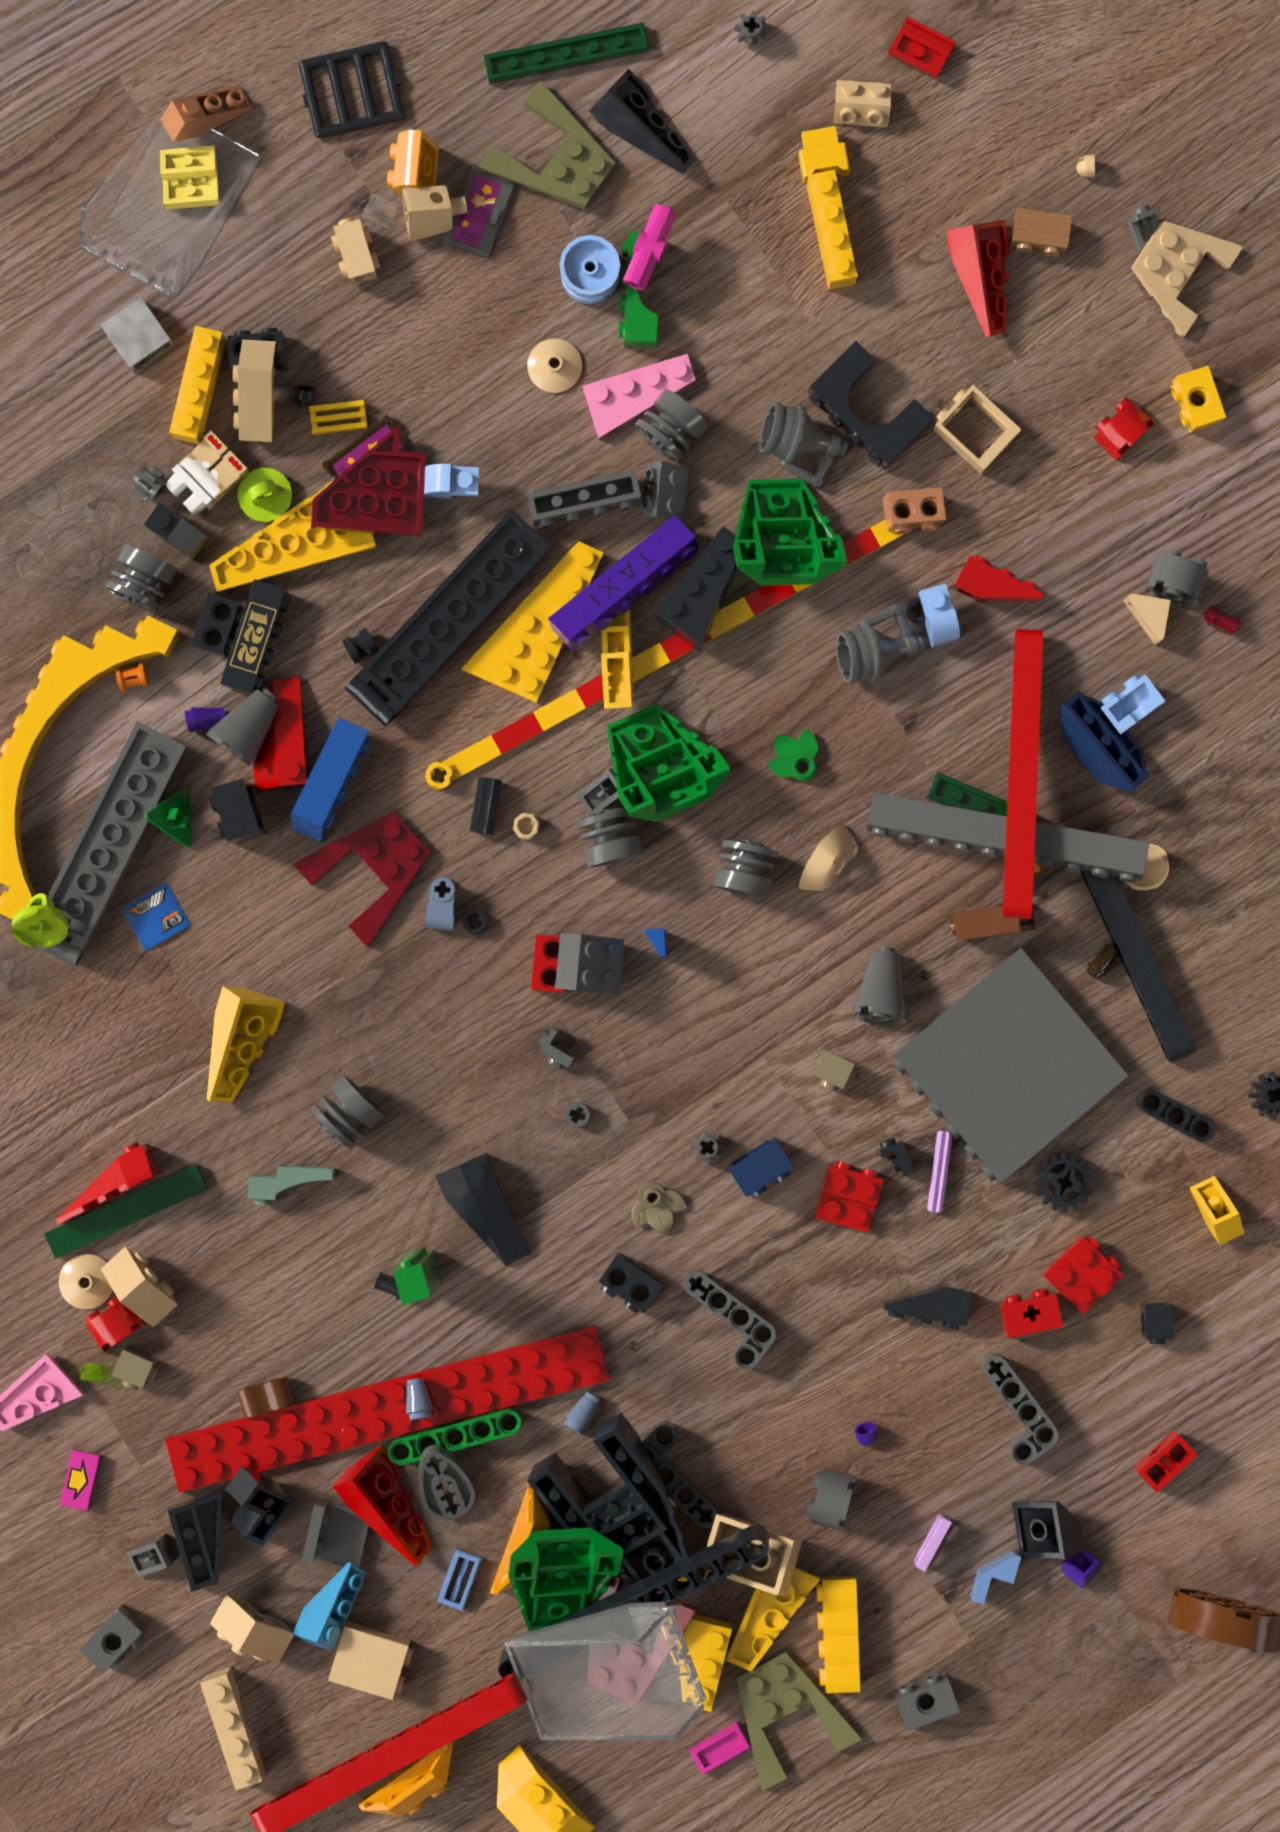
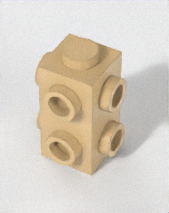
[331,218,380,286]

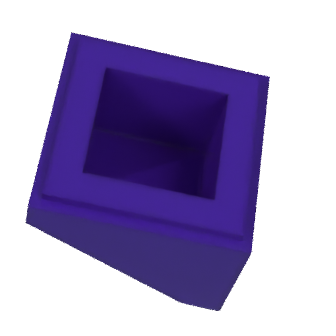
[1061,1547,1102,1589]

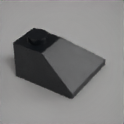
[1012,1501,1085,1559]

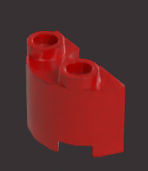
[1094,397,1155,461]
[84,1296,147,1352]

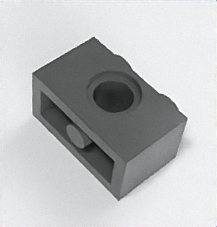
[79,1604,146,1673]
[894,1673,960,1731]

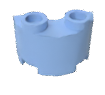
[1101,674,1165,734]

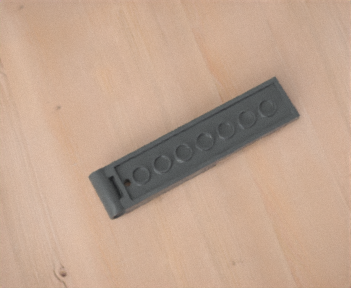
[35,721,188,966]

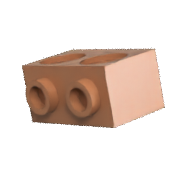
[883,487,946,534]

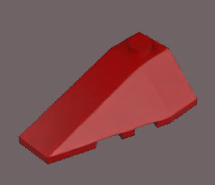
[253,676,310,792]
[56,1142,162,1225]

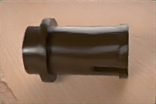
[1086,944,1120,980]

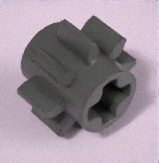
[734,11,769,48]
[132,465,166,501]
[690,1130,725,1165]

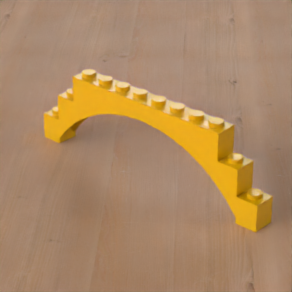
[0,615,181,920]

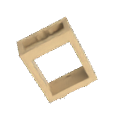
[933,385,1022,474]

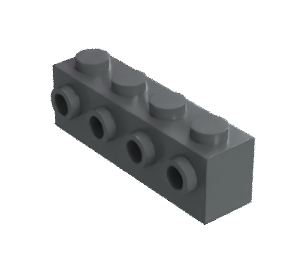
[527,470,641,529]

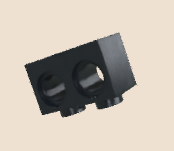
[227,328,288,372]
[191,592,243,658]
[599,1252,663,1313]

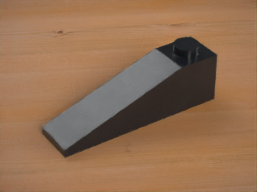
[589,69,696,174]
[435,1153,531,1266]

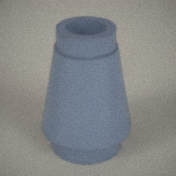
[406,1378,434,1421]
[564,1392,600,1436]

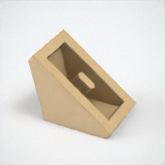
[1123,594,1170,645]

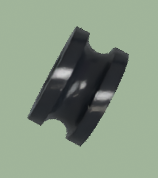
[905,597,926,624]
[462,909,487,935]

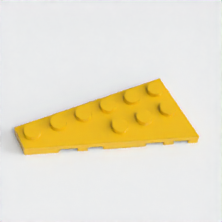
[209,481,377,593]
[461,541,604,704]

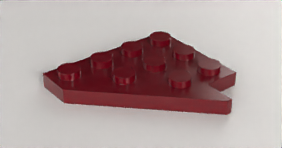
[311,428,426,537]

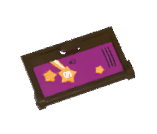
[322,414,414,479]

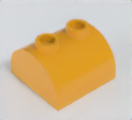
[387,130,439,197]

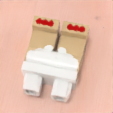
[165,430,249,516]

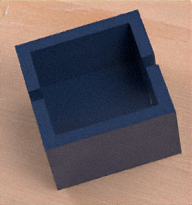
[727,1137,793,1198]

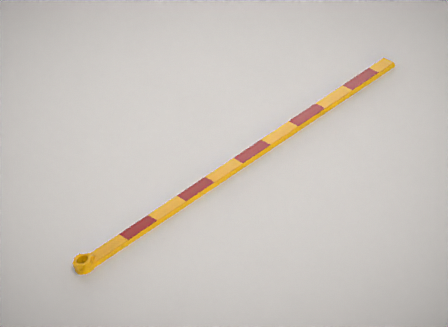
[425,520,905,790]

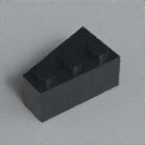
[167,1490,222,1592]

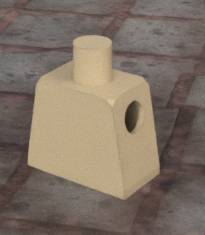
[402,185,467,242]

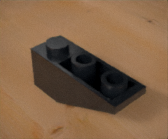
[882,1286,973,1330]

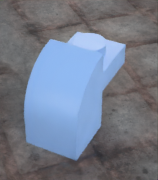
[424,464,480,499]
[918,584,960,648]

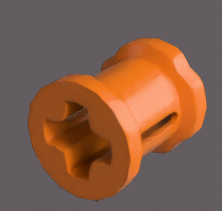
[115,662,149,692]

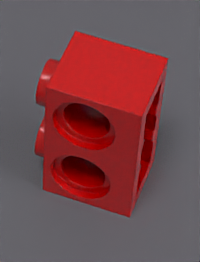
[531,934,565,993]

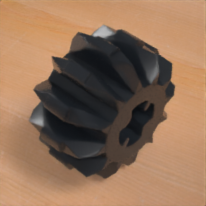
[1248,1072,1280,1119]

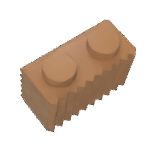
[1011,208,1072,257]

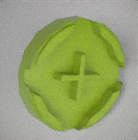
[237,467,293,524]
[12,893,69,948]

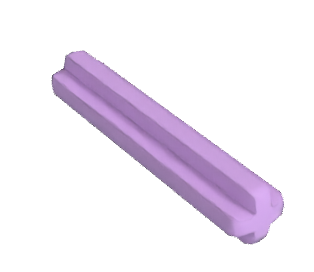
[927,1131,953,1213]

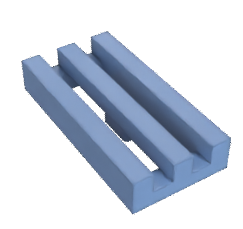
[437,1547,482,1611]

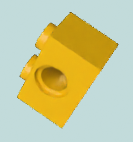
[1171,366,1226,433]

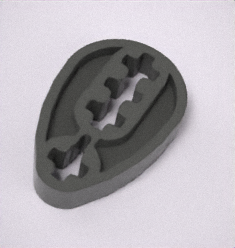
[418,1445,475,1520]

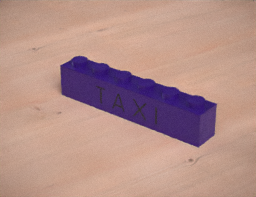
[548,515,699,652]

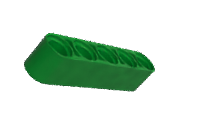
[388,1407,522,1465]

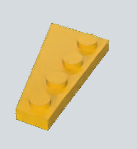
[725,1567,821,1672]

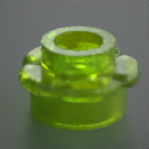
[78,1363,106,1381]

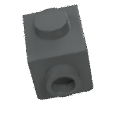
[1126,204,1161,251]
[538,1027,574,1070]

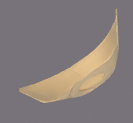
[799,824,854,891]

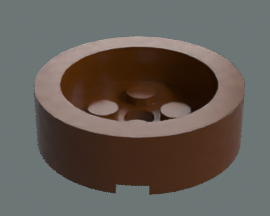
[1167,1588,1280,1653]

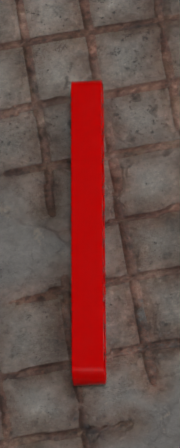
[1002,629,1043,919]
[249,1674,528,1832]

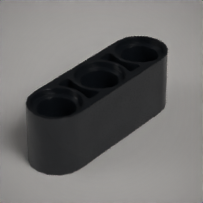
[1136,1090,1215,1142]

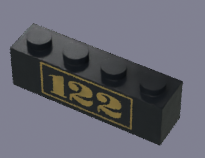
[220,579,291,695]

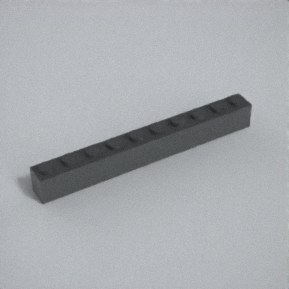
[867,793,1150,883]

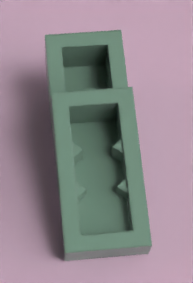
[248,1165,336,1205]

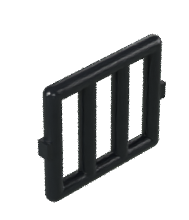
[299,41,405,139]

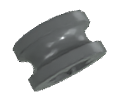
[565,1102,590,1127]

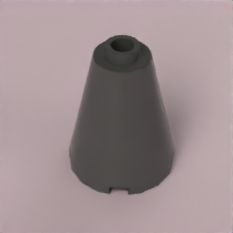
[206,689,279,767]
[852,947,907,1025]

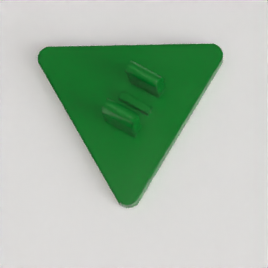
[145,787,191,847]

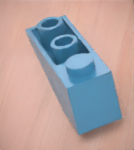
[292,1562,366,1651]

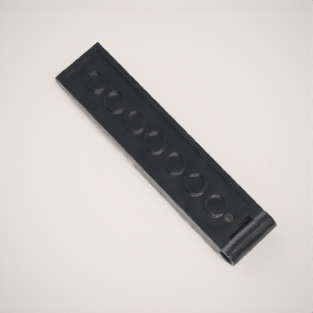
[345,509,552,727]

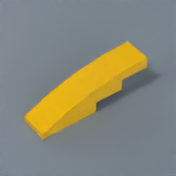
[601,609,633,709]

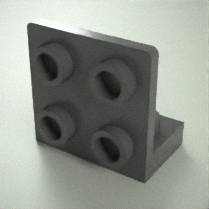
[302,1500,369,1567]

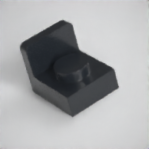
[875,1138,915,1177]

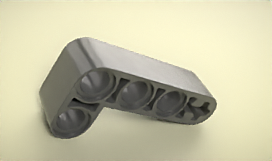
[684,1269,776,1370]
[980,1353,1059,1465]

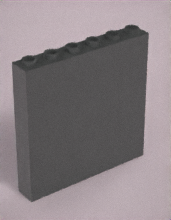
[892,948,1129,1183]

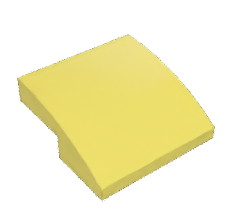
[160,145,220,210]

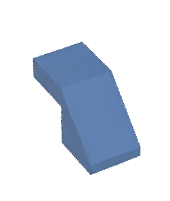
[970,1550,1021,1604]

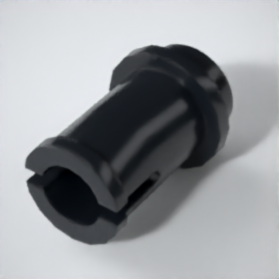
[374,1272,400,1301]

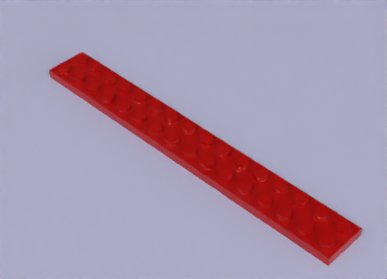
[165,1325,609,1493]

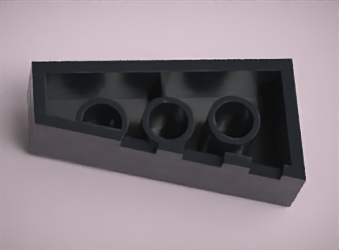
[655,526,738,652]

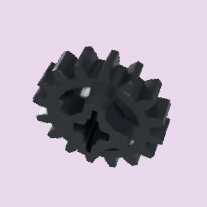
[1033,1152,1095,1213]

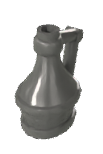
[759,402,847,487]
[836,603,924,684]

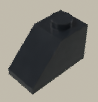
[144,502,209,561]

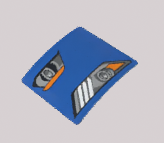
[122,883,190,951]

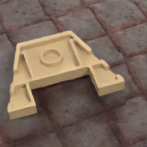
[1131,221,1243,337]

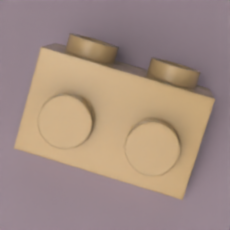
[834,80,891,127]

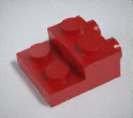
[814,1161,883,1232]
[1042,1235,1123,1314]

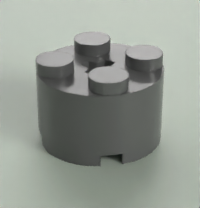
[1145,550,1209,608]
[806,1467,857,1531]

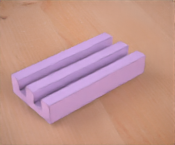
[913,1513,952,1572]

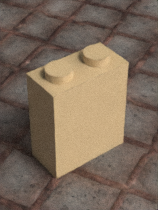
[328,1621,413,1700]

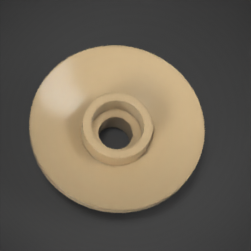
[527,339,582,393]
[59,1254,113,1309]

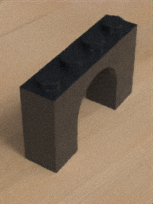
[808,341,934,469]

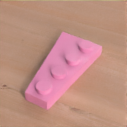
[583,354,696,440]

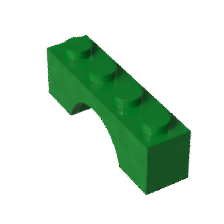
[618,231,661,348]

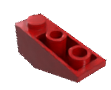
[952,555,1044,602]

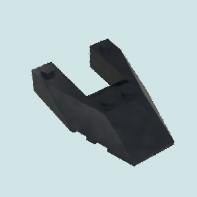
[527,1412,689,1593]

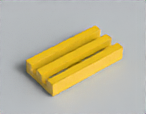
[309,400,368,435]

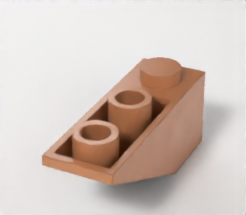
[161,86,252,142]

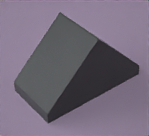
[577,768,620,814]
[126,1533,177,1578]

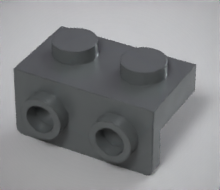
[641,461,689,522]

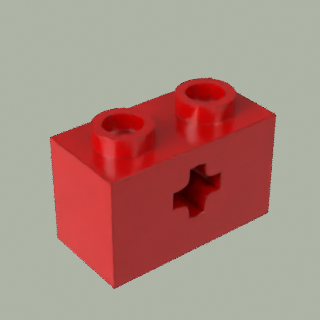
[999,1288,1063,1338]
[1132,1430,1198,1493]

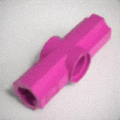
[623,204,677,291]

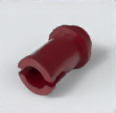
[1203,605,1241,636]

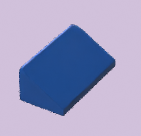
[644,928,667,958]

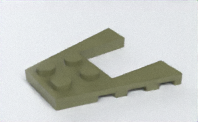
[478,80,615,209]
[736,1650,862,1791]

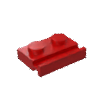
[888,16,956,79]

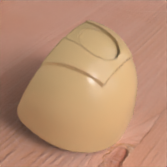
[1126,844,1169,891]

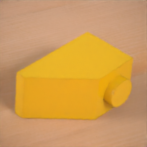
[1190,1176,1245,1245]

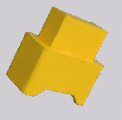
[798,126,850,183]

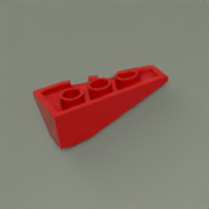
[947,220,1009,337]
[332,1444,433,1566]

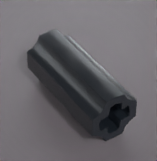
[470,777,502,835]

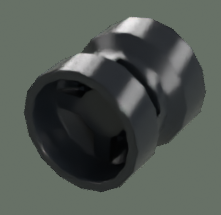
[342,627,379,664]

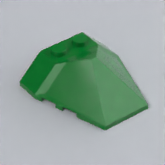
[733,479,847,586]
[606,704,730,822]
[508,1528,623,1631]

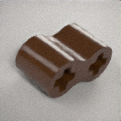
[237,1376,295,1418]

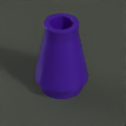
[184,707,225,734]

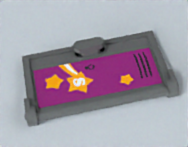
[442,165,516,258]

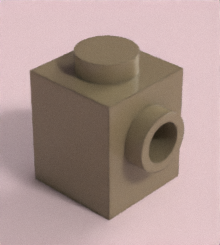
[811,1050,857,1092]
[112,1347,159,1390]

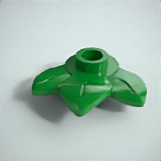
[768,729,818,781]

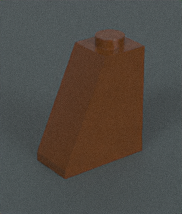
[951,904,1036,941]

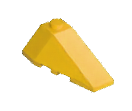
[207,986,285,1103]

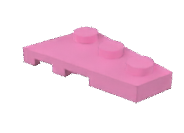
[0,1353,85,1431]

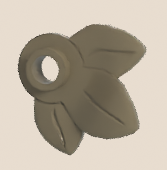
[631,1182,686,1234]

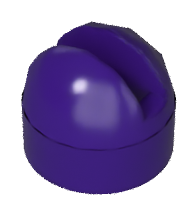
[854,1422,878,1447]

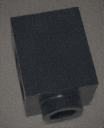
[1140,1303,1174,1344]

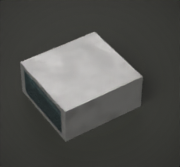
[100,297,174,373]

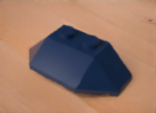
[1060,691,1150,792]

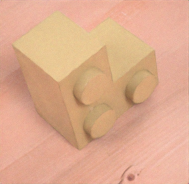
[101,1247,178,1327]
[210,1594,294,1663]

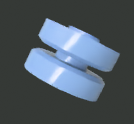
[560,235,621,305]

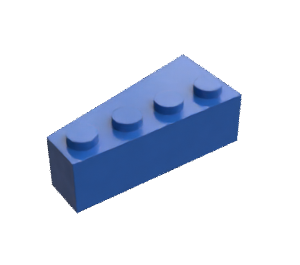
[291,717,371,843]

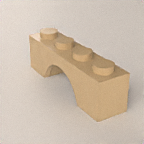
[200,1667,266,1790]

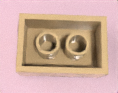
[701,1514,803,1596]

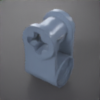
[426,877,456,930]

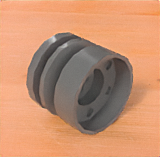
[635,389,709,463]
[104,544,177,612]
[576,808,643,868]
[713,839,779,899]
[310,1075,385,1149]

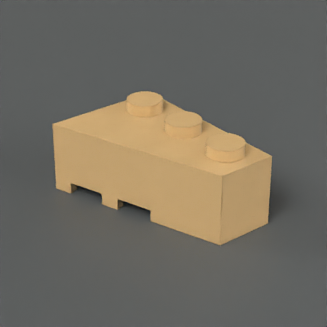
[233,339,276,442]

